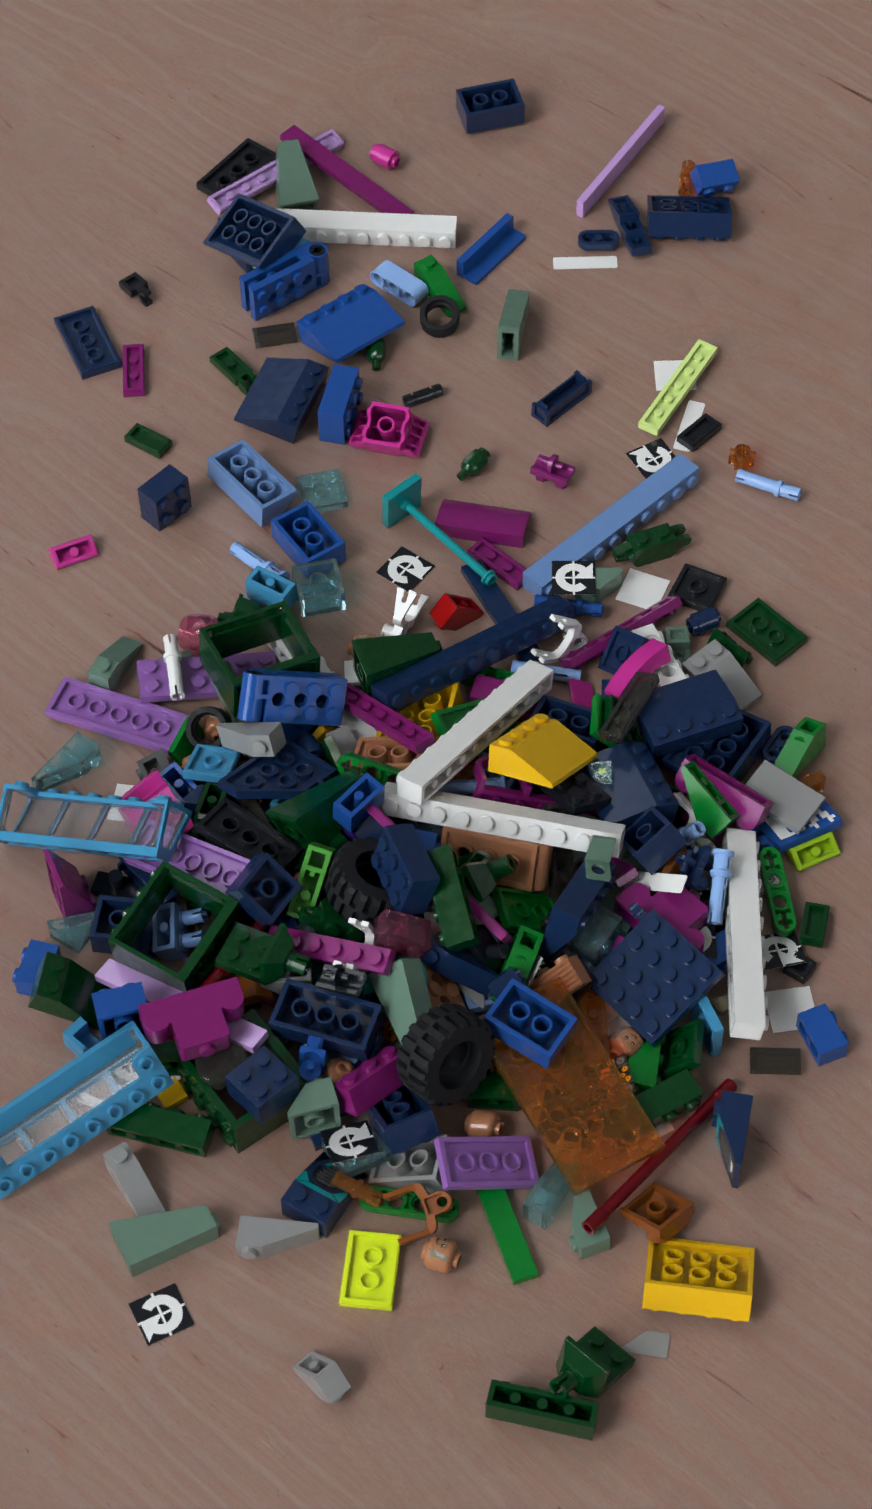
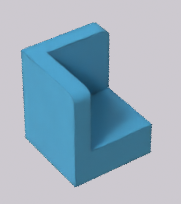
[62,1017,100,1056]

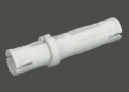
[163,634,185,701]

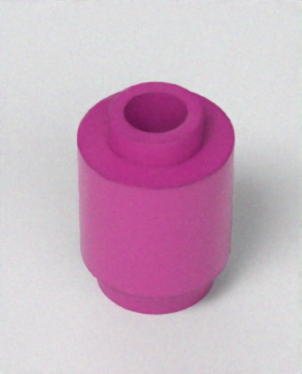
[369,144,401,170]

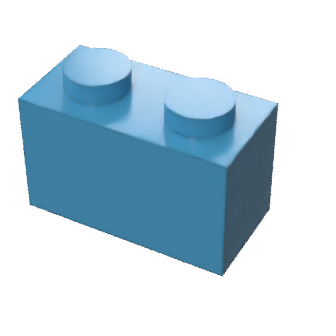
[245,565,297,608]

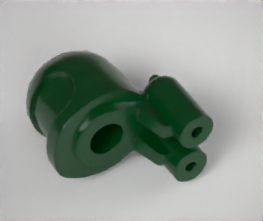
[217,593,261,622]

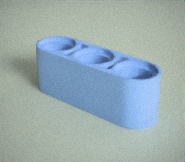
[370,260,429,307]

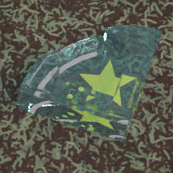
[588,760,613,784]

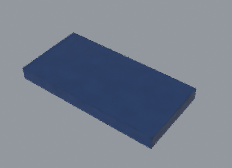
[54,306,122,380]

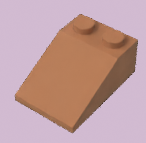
[349,736,425,783]

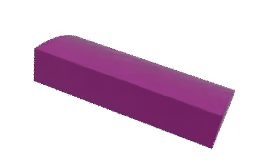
[435,499,531,548]

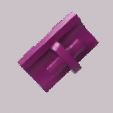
[530,454,575,489]

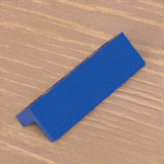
[457,213,526,285]

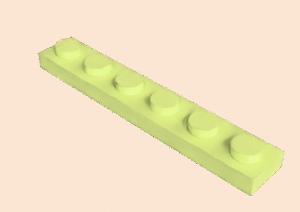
[638,339,718,436]

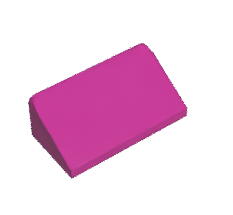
[48,534,99,570]
[568,678,594,709]

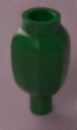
[366,338,386,372]
[456,447,490,481]

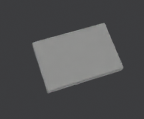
[745,760,825,835]

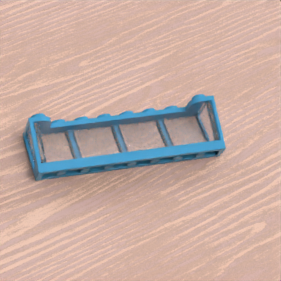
[0,781,193,863]
[0,1020,175,1200]

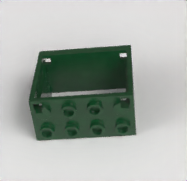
[199,600,320,717]
[108,860,244,992]
[177,1009,309,1154]

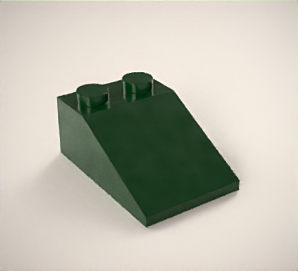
[28,951,110,1030]

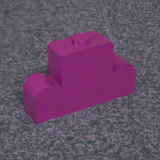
[675,754,774,842]
[614,883,708,954]
[138,977,244,1061]

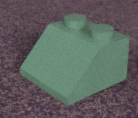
[287,1077,341,1141]

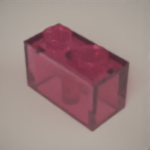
[374,909,431,958]

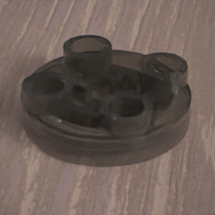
[195,1038,247,1090]

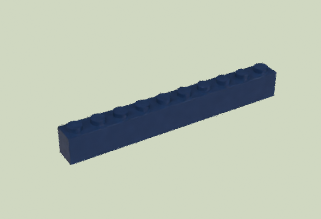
[370,595,576,712]

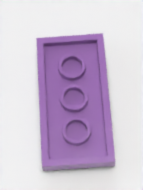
[434,1136,540,1190]

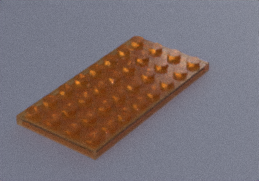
[479,977,666,1196]

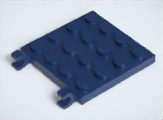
[579,901,724,1047]

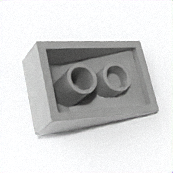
[681,639,762,710]
[368,1134,451,1194]

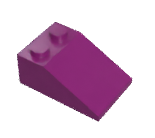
[43,848,97,927]

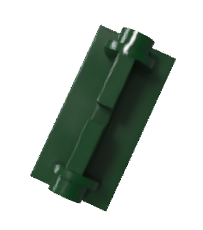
[707,627,753,668]

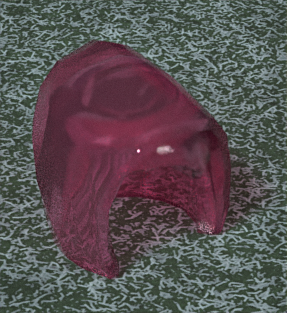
[178,614,218,654]

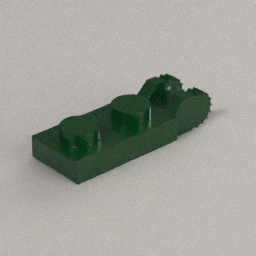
[210,347,257,395]

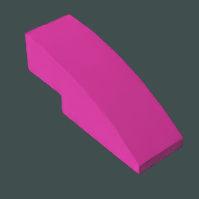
[604,638,671,700]

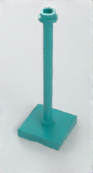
[382,473,497,586]

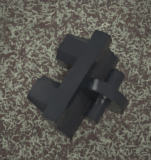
[315,964,367,999]

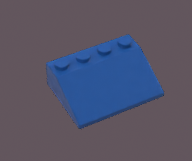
[296,284,405,363]

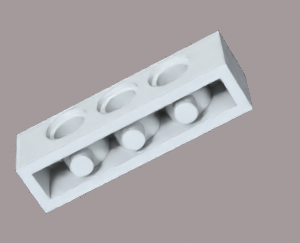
[631,623,690,689]

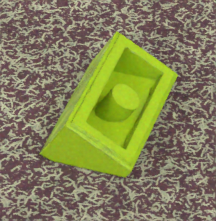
[785,831,841,872]

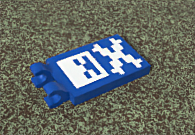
[750,791,842,853]

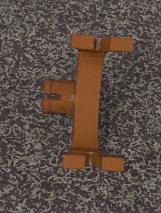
[382,1183,454,1246]

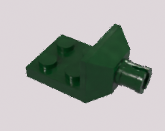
[458,849,517,903]
[215,922,312,986]
[549,1326,636,1399]

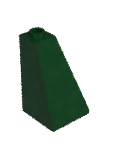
[352,632,442,698]
[266,771,364,851]

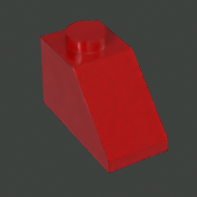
[429,593,484,631]

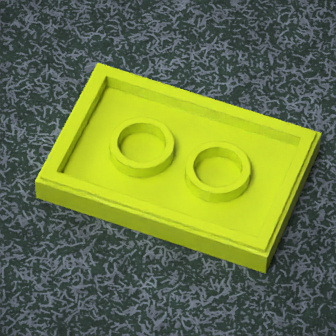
[339,1230,402,1311]

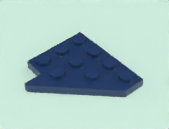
[218,738,338,799]

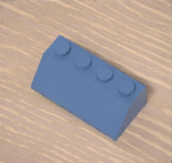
[208,439,298,527]

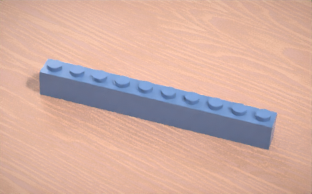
[522,453,699,597]

